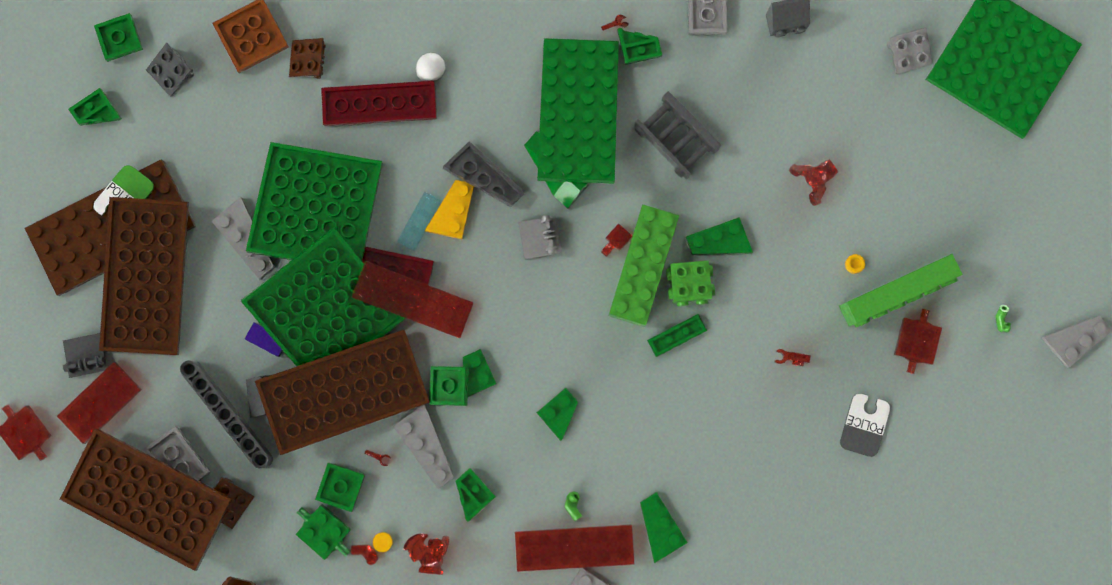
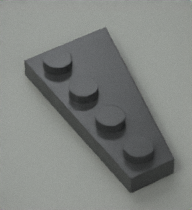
[443,141,524,207]

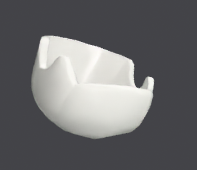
[415,53,446,81]

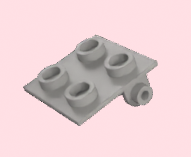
[887,27,932,74]
[518,215,562,259]

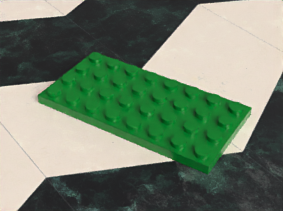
[537,38,619,184]

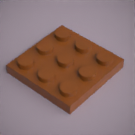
[212,0,289,73]

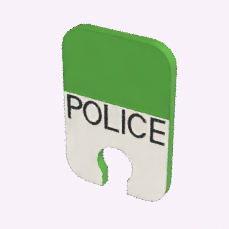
[94,165,154,216]

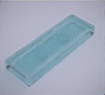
[397,192,442,251]

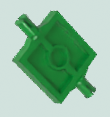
[296,504,351,560]

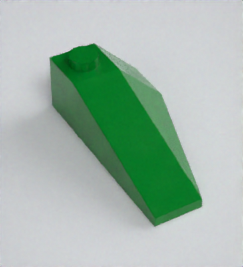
[524,131,591,209]

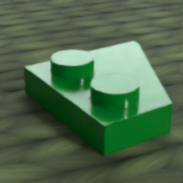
[463,349,496,397]

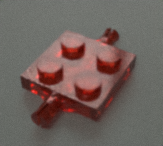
[894,309,942,374]
[0,404,52,461]

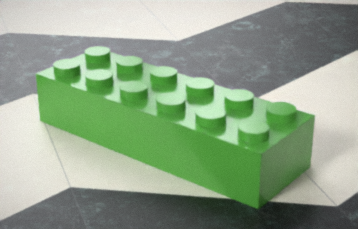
[608,204,679,327]
[839,254,963,327]

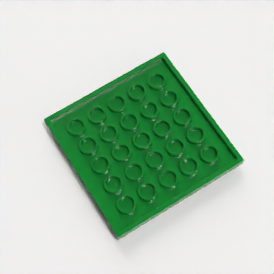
[925,0,1082,139]
[246,142,383,261]
[241,227,407,366]

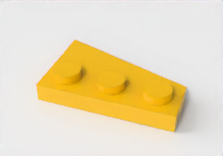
[425,180,474,240]

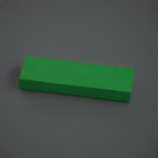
[647,314,707,357]

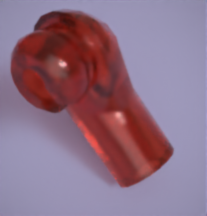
[351,545,378,565]

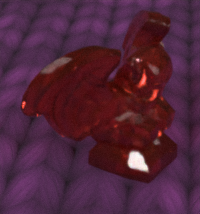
[789,159,838,206]
[403,533,449,575]

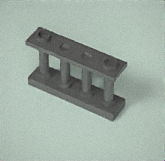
[634,91,721,180]

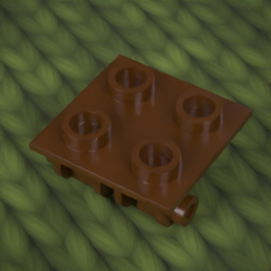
[289,38,326,79]
[214,477,255,529]

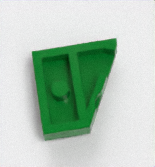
[617,28,662,65]
[68,88,122,126]
[536,388,578,441]
[455,468,496,522]

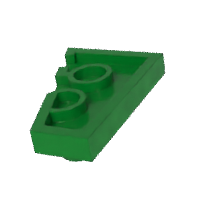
[685,217,753,255]
[640,492,688,563]

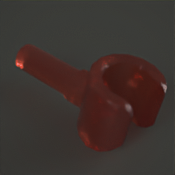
[601,15,629,31]
[364,450,391,466]

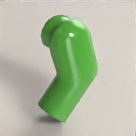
[995,305,1011,333]
[564,491,582,521]

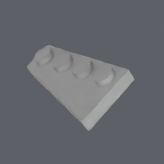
[211,197,275,280]
[393,404,454,489]

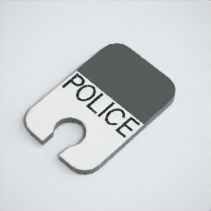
[840,394,890,457]

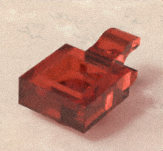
[601,224,632,257]
[774,349,811,367]

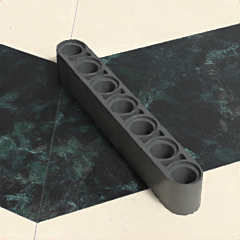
[180,360,273,469]

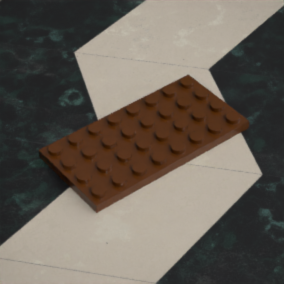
[24,159,196,296]
[99,197,189,355]
[255,330,429,455]
[59,429,233,571]

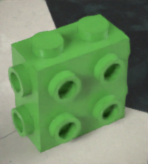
[666,260,715,307]

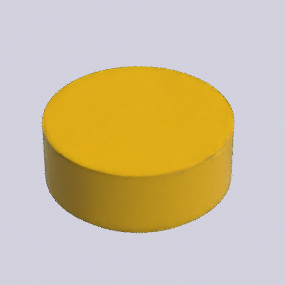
[845,254,865,274]
[373,532,393,552]

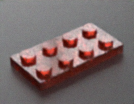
[57,362,142,444]

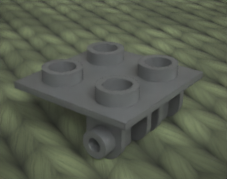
[146,43,194,97]
[63,333,107,378]

